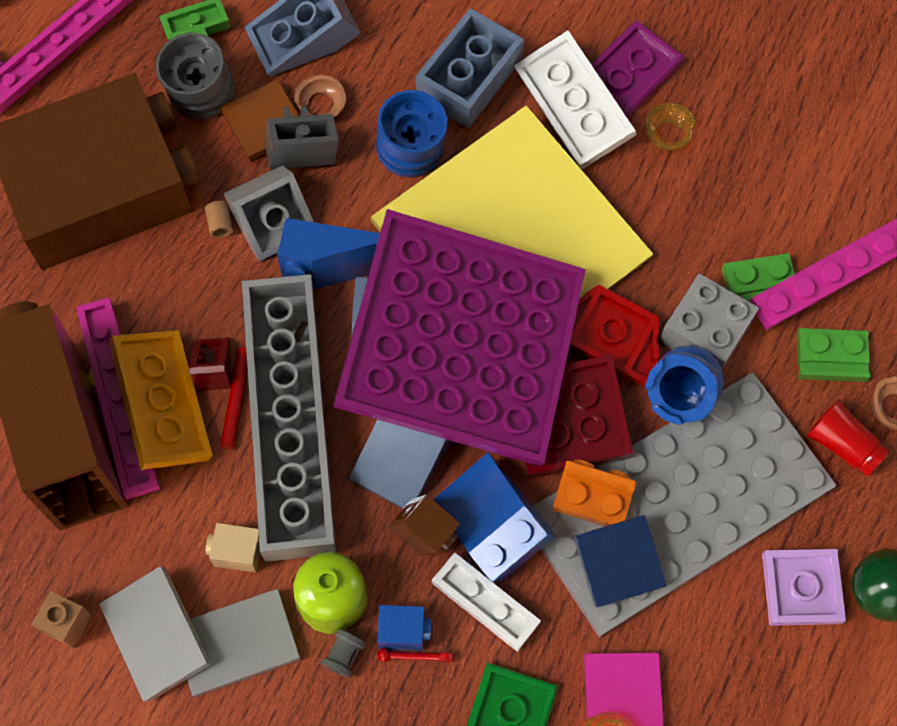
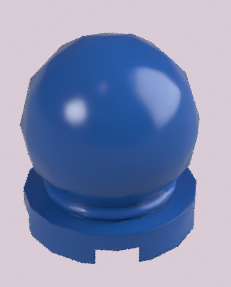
[645,345,724,425]

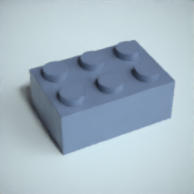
[415,8,524,129]

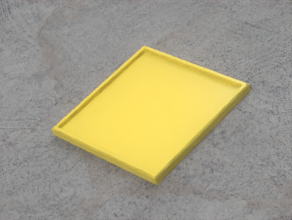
[371,106,653,298]

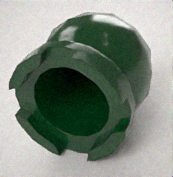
[851,548,897,622]

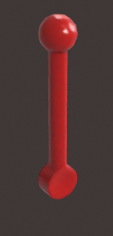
[377,648,454,662]

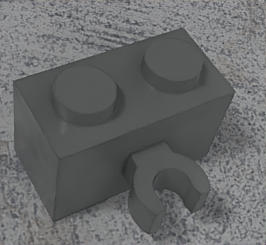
[264,106,339,170]

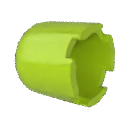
[293,552,368,634]

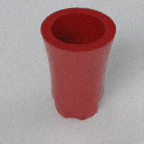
[806,399,889,476]

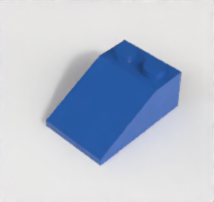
[277,218,380,289]
[435,452,557,582]

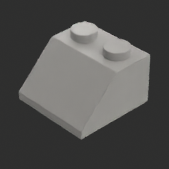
[224,165,314,261]

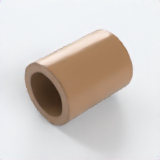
[205,201,233,238]

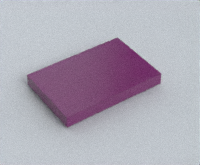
[591,20,685,118]

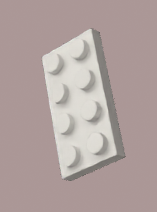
[514,31,637,170]

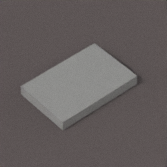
[99,566,211,702]
[187,589,301,698]

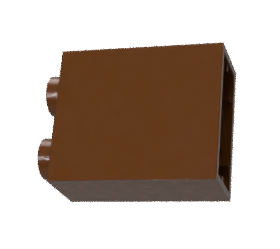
[0,73,200,270]
[0,301,129,531]

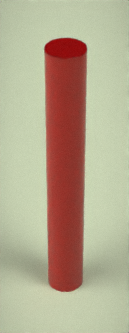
[220,347,248,450]

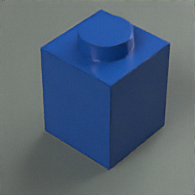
[377,605,431,651]

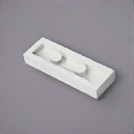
[432,552,541,652]

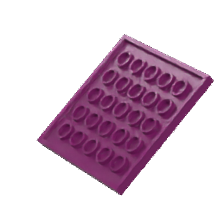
[333,209,586,466]

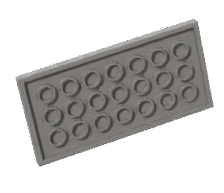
[533,372,837,638]

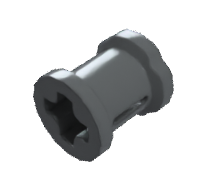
[320,629,366,678]

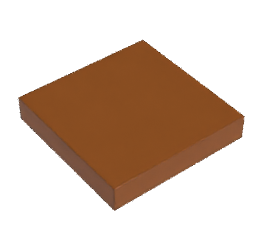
[220,80,299,162]

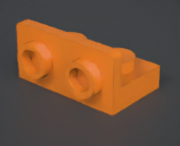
[552,460,637,526]

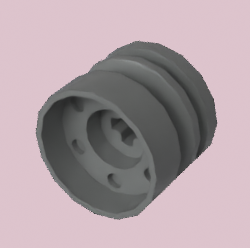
[155,32,235,120]

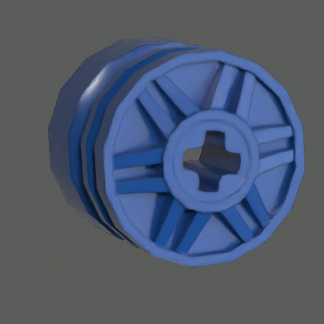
[376,90,448,178]

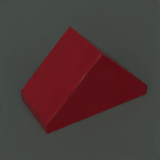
[189,337,231,391]

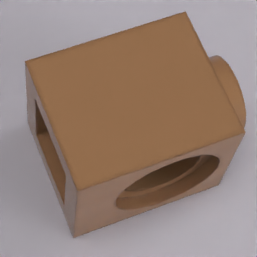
[31,591,92,648]

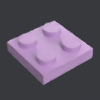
[762,549,846,626]

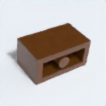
[388,495,460,555]

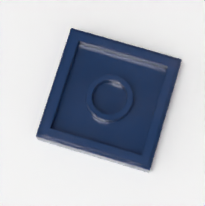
[573,515,667,608]

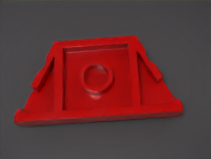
[569,284,659,390]

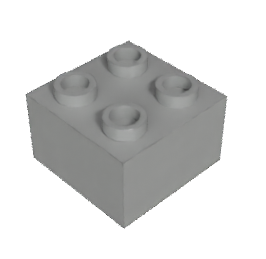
[659,273,759,370]

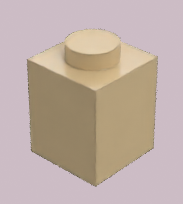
[205,523,260,573]

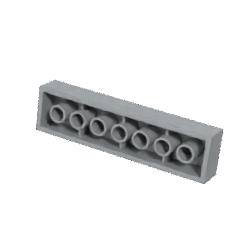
[242,274,337,562]

